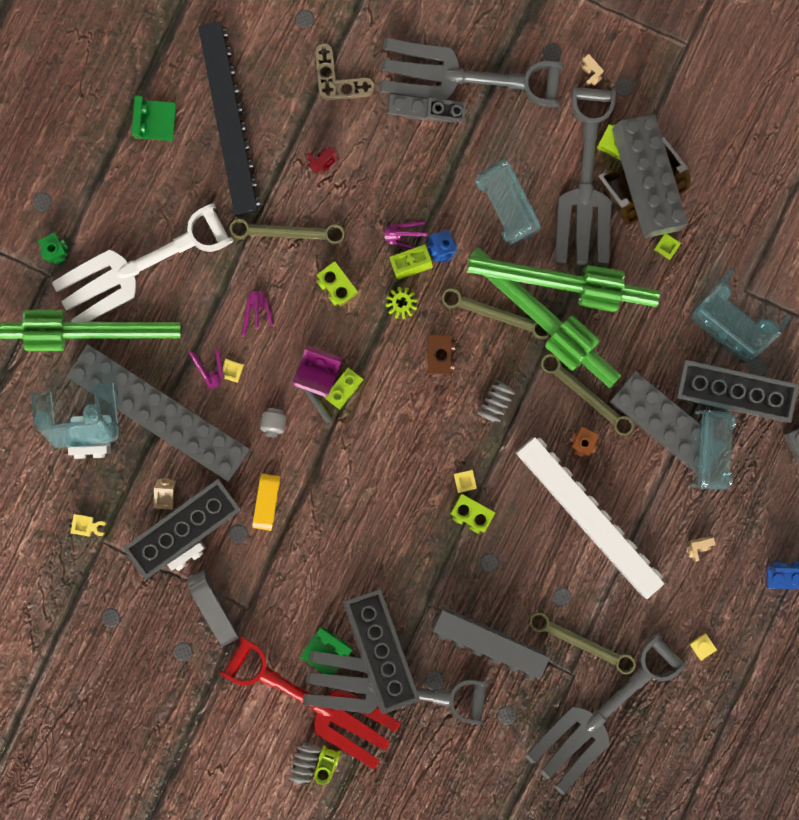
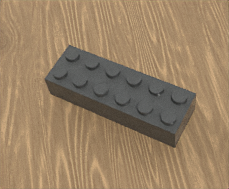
[612,114,688,238]
[674,360,799,423]
[608,371,725,475]
[123,479,242,579]
[343,589,420,715]
[432,606,550,680]

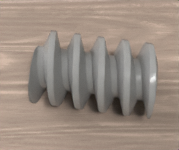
[477,380,515,422]
[287,742,321,786]

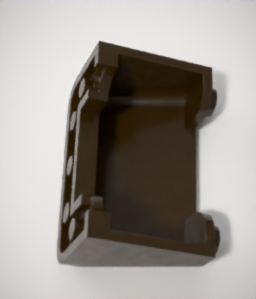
[598,136,691,225]

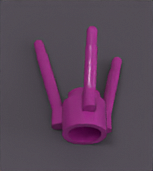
[385,221,428,250]
[242,291,274,337]
[189,349,225,389]

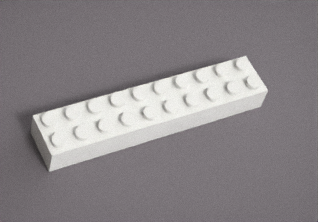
[515,437,664,599]

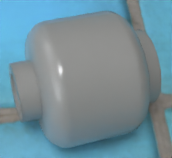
[260,408,287,437]

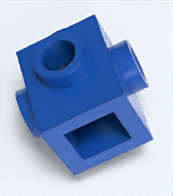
[427,230,457,262]

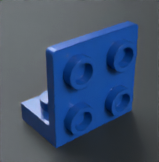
[766,562,799,589]

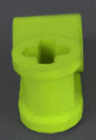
[314,745,341,785]

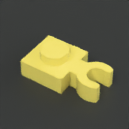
[71,514,107,536]

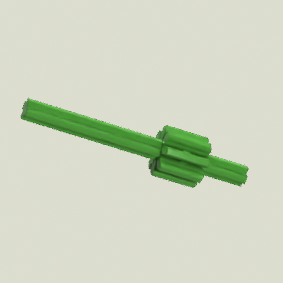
[467,247,622,388]
[467,256,660,312]
[0,310,181,351]

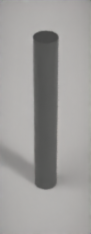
[303,389,333,424]

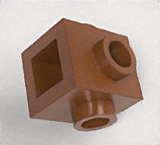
[569,427,599,457]

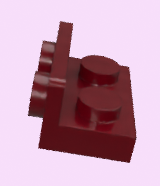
[306,147,338,175]

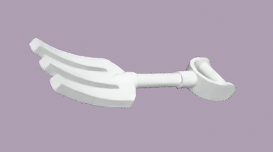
[52,203,234,322]

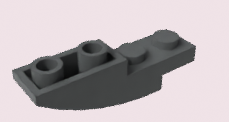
[387,94,466,122]

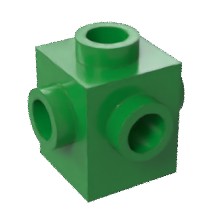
[38,232,69,264]

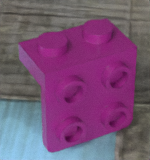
[292,345,343,397]

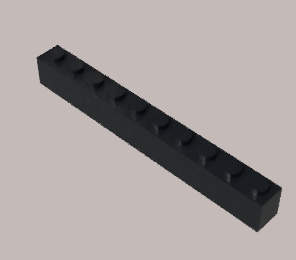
[198,22,261,217]

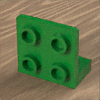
[132,96,176,141]
[300,625,353,675]

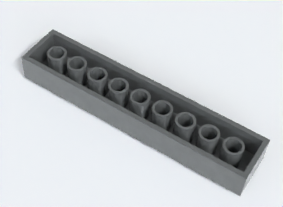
[66,344,251,482]

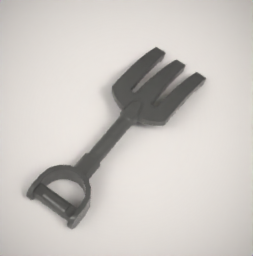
[379,38,564,107]
[555,84,616,267]
[525,632,688,794]
[302,651,490,725]

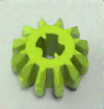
[386,287,418,320]

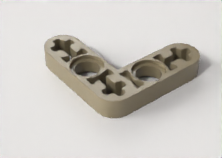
[316,43,374,100]

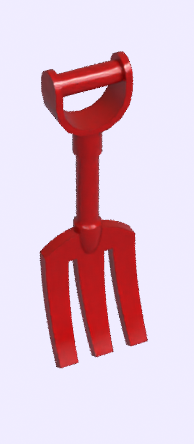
[219,636,401,769]

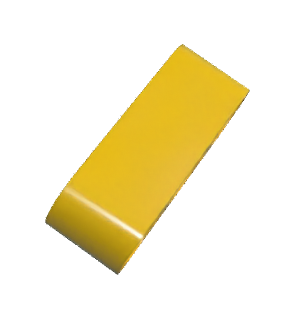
[253,473,281,531]

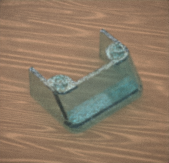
[475,158,541,248]
[692,268,791,362]
[31,383,119,448]
[691,410,736,490]

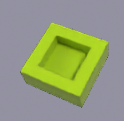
[654,234,681,260]

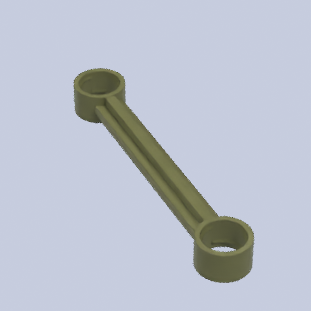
[230,219,345,245]
[442,289,550,339]
[540,354,634,436]
[529,612,636,674]

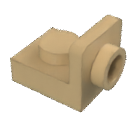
[581,54,604,87]
[154,478,176,510]
[686,536,716,562]

